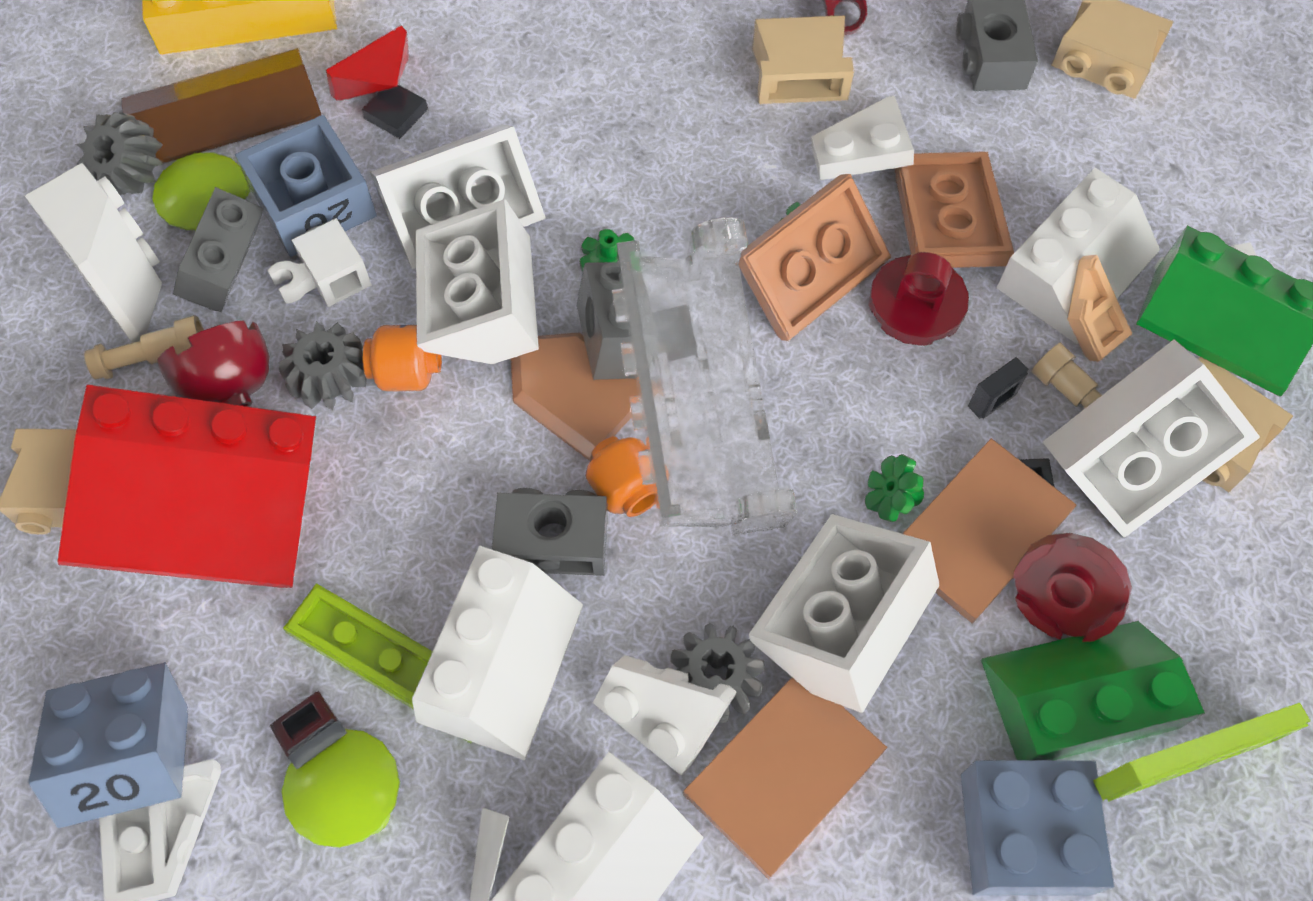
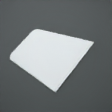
[470,807,509,901]

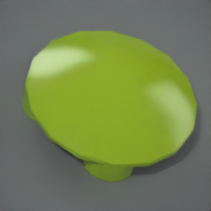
[152,152,250,231]
[281,729,400,848]

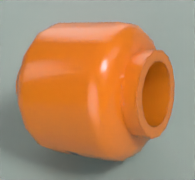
[363,325,442,392]
[585,436,665,517]

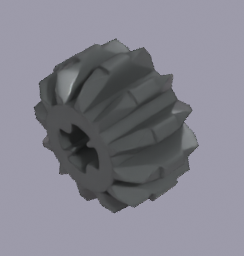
[76,112,163,196]
[278,321,367,411]
[670,623,765,723]

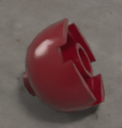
[157,320,270,407]

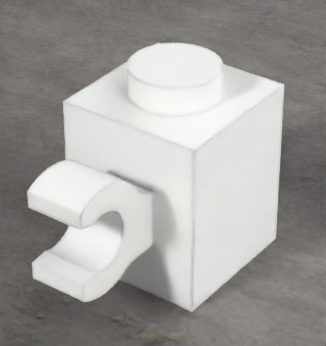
[267,218,372,307]

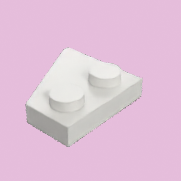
[811,95,914,180]
[593,655,737,775]
[99,759,221,901]

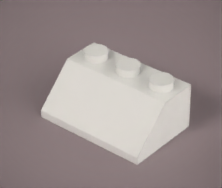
[370,124,546,269]
[25,163,162,343]
[997,168,1160,344]
[416,199,539,364]
[1043,340,1260,538]
[748,514,940,713]
[412,545,583,760]
[492,752,703,901]

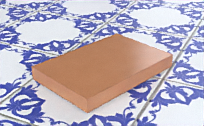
[894,152,1014,268]
[734,174,891,341]
[903,438,1077,624]
[683,677,888,879]

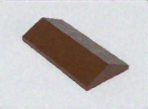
[121,48,322,164]

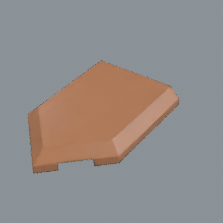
[511,332,656,461]

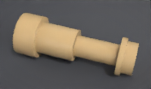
[84,315,204,380]
[1031,343,1102,408]

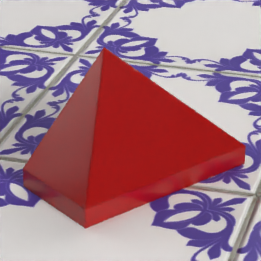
[326,25,409,101]

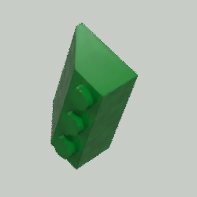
[1136,225,1313,397]
[981,621,1205,761]

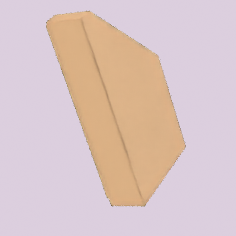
[1068,255,1133,361]

